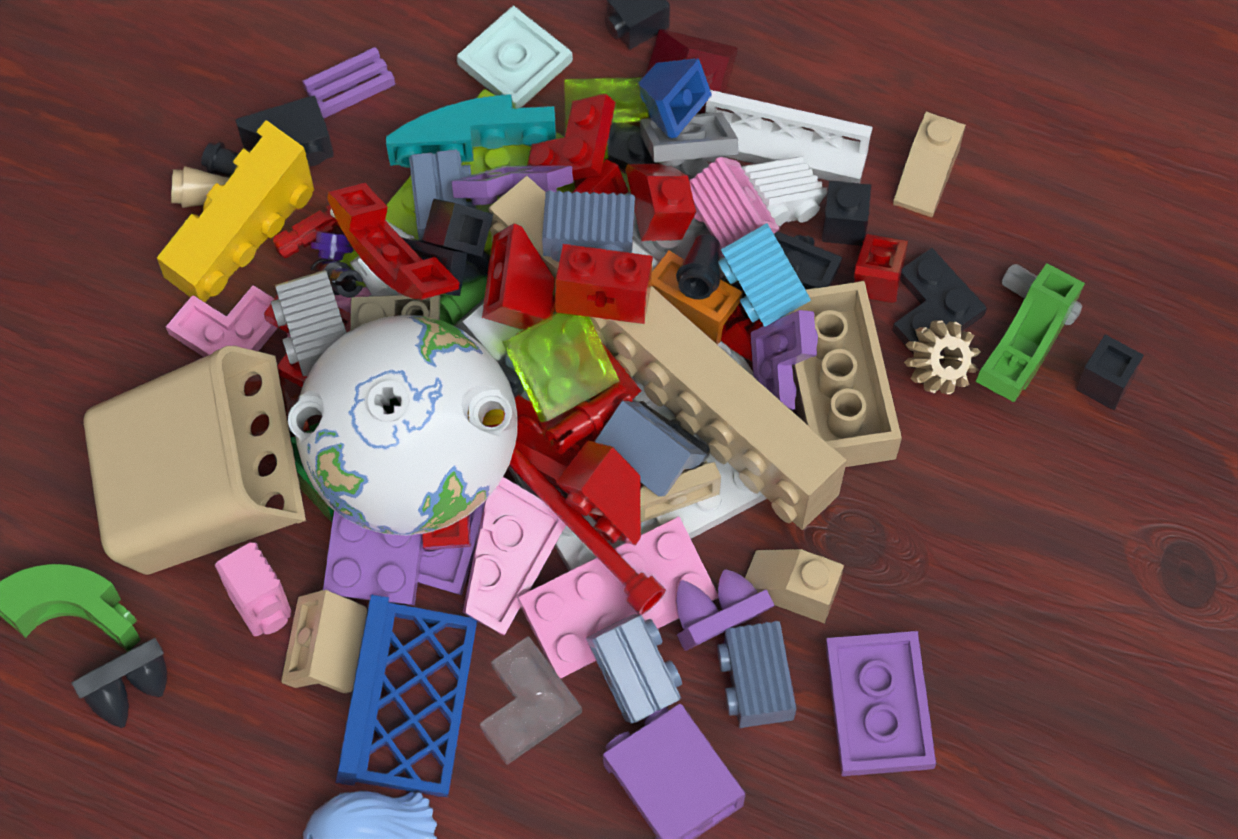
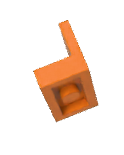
[651,250,743,345]

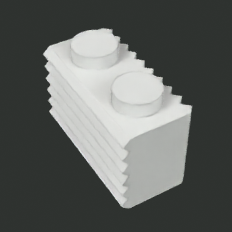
[741,157,827,226]

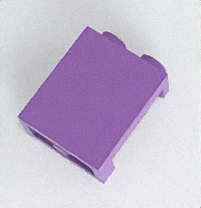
[603,703,745,839]

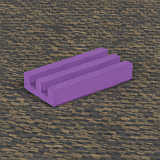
[303,47,395,118]

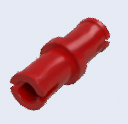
[545,382,633,455]

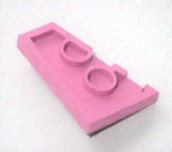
[462,477,566,635]

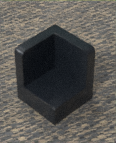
[1076,334,1144,411]

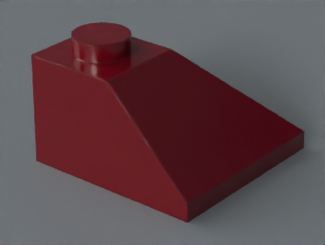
[639,29,738,114]

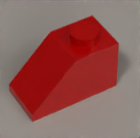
[626,164,696,241]
[482,223,556,332]

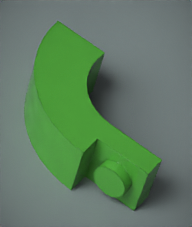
[975,263,1085,402]
[0,564,141,652]

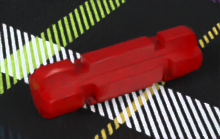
[273,205,340,258]

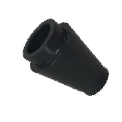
[676,234,720,300]

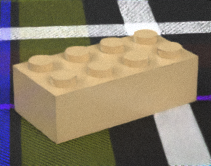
[781,281,902,467]

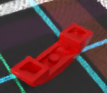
[327,183,460,300]

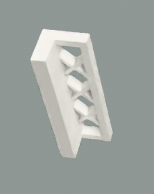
[706,90,872,183]

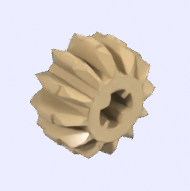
[904,320,981,394]

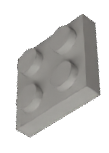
[640,112,738,166]

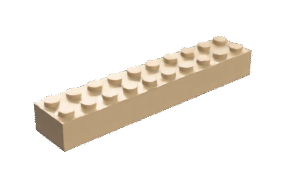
[489,176,847,530]

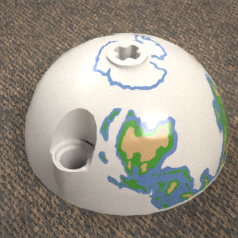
[288,315,517,536]

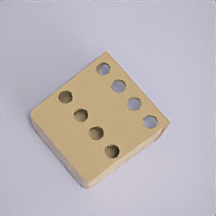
[84,346,306,575]

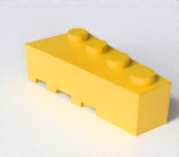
[157,120,314,302]

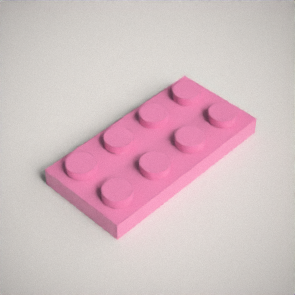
[517,517,719,679]

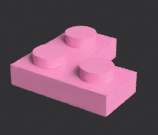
[166,285,277,357]

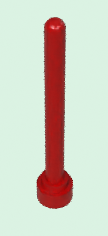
[509,448,666,615]

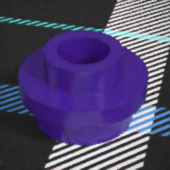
[311,232,353,261]

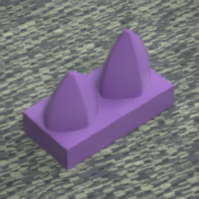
[676,569,775,651]

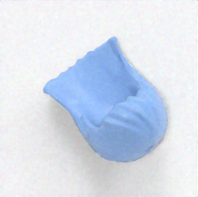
[303,791,437,839]

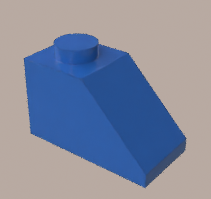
[638,58,712,138]

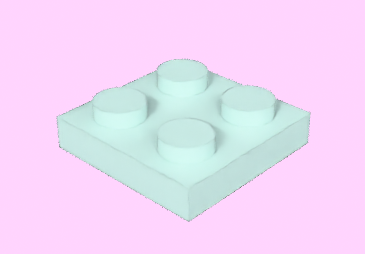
[457,6,573,108]

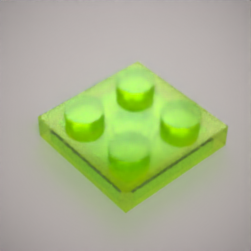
[502,313,620,422]

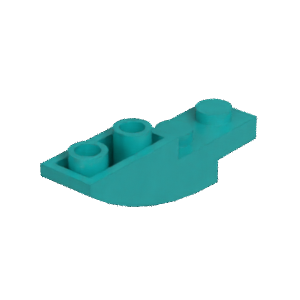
[386,94,556,168]

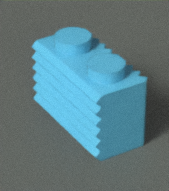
[718,223,811,327]

